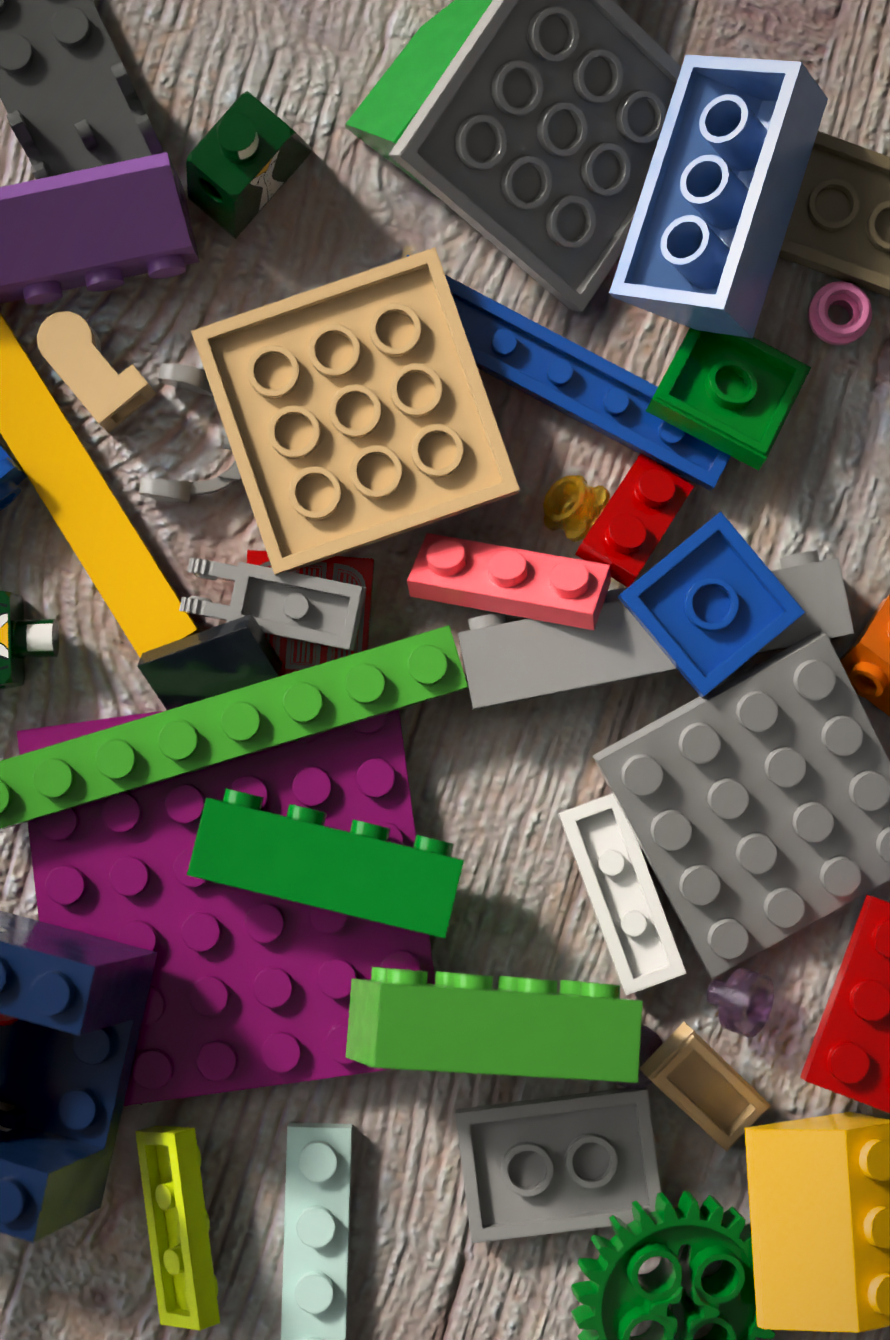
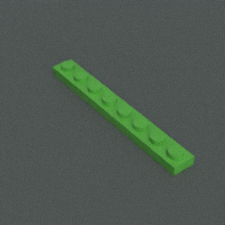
[0,625,468,830]

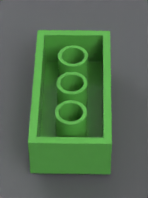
[346,967,643,1083]

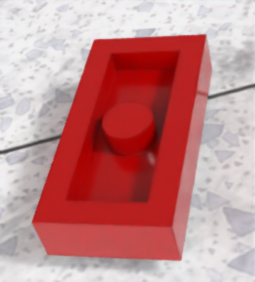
[575,453,694,588]

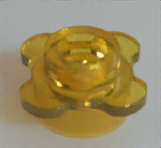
[543,475,610,542]

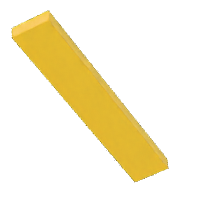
[0,313,200,658]

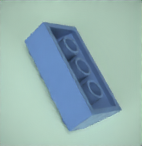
[609,55,828,338]

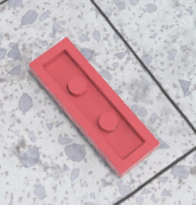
[407,533,611,631]

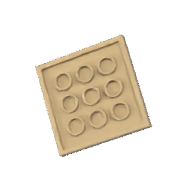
[191,247,520,575]

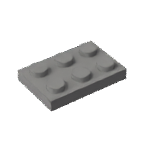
[455,1086,661,1244]

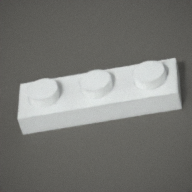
[558,793,686,996]

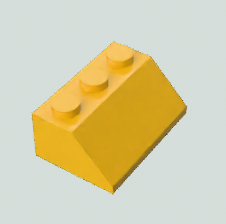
[745,1112,890,1333]

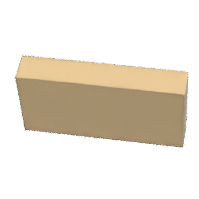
[639,1022,771,1152]

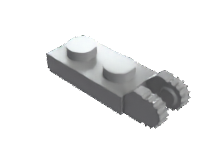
[179,557,367,651]

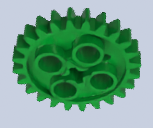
[571,1191,775,1340]

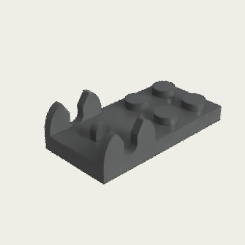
[0,0,165,179]

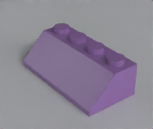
[0,152,200,310]

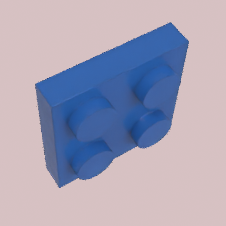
[618,511,805,697]

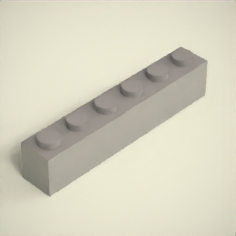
[458,550,854,711]

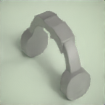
[139,363,242,503]

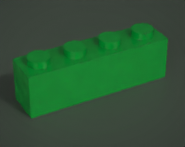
[187,788,464,938]

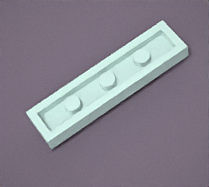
[281,1122,353,1340]

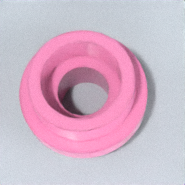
[808,281,872,345]

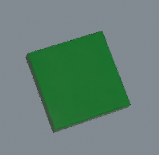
[646,328,811,471]

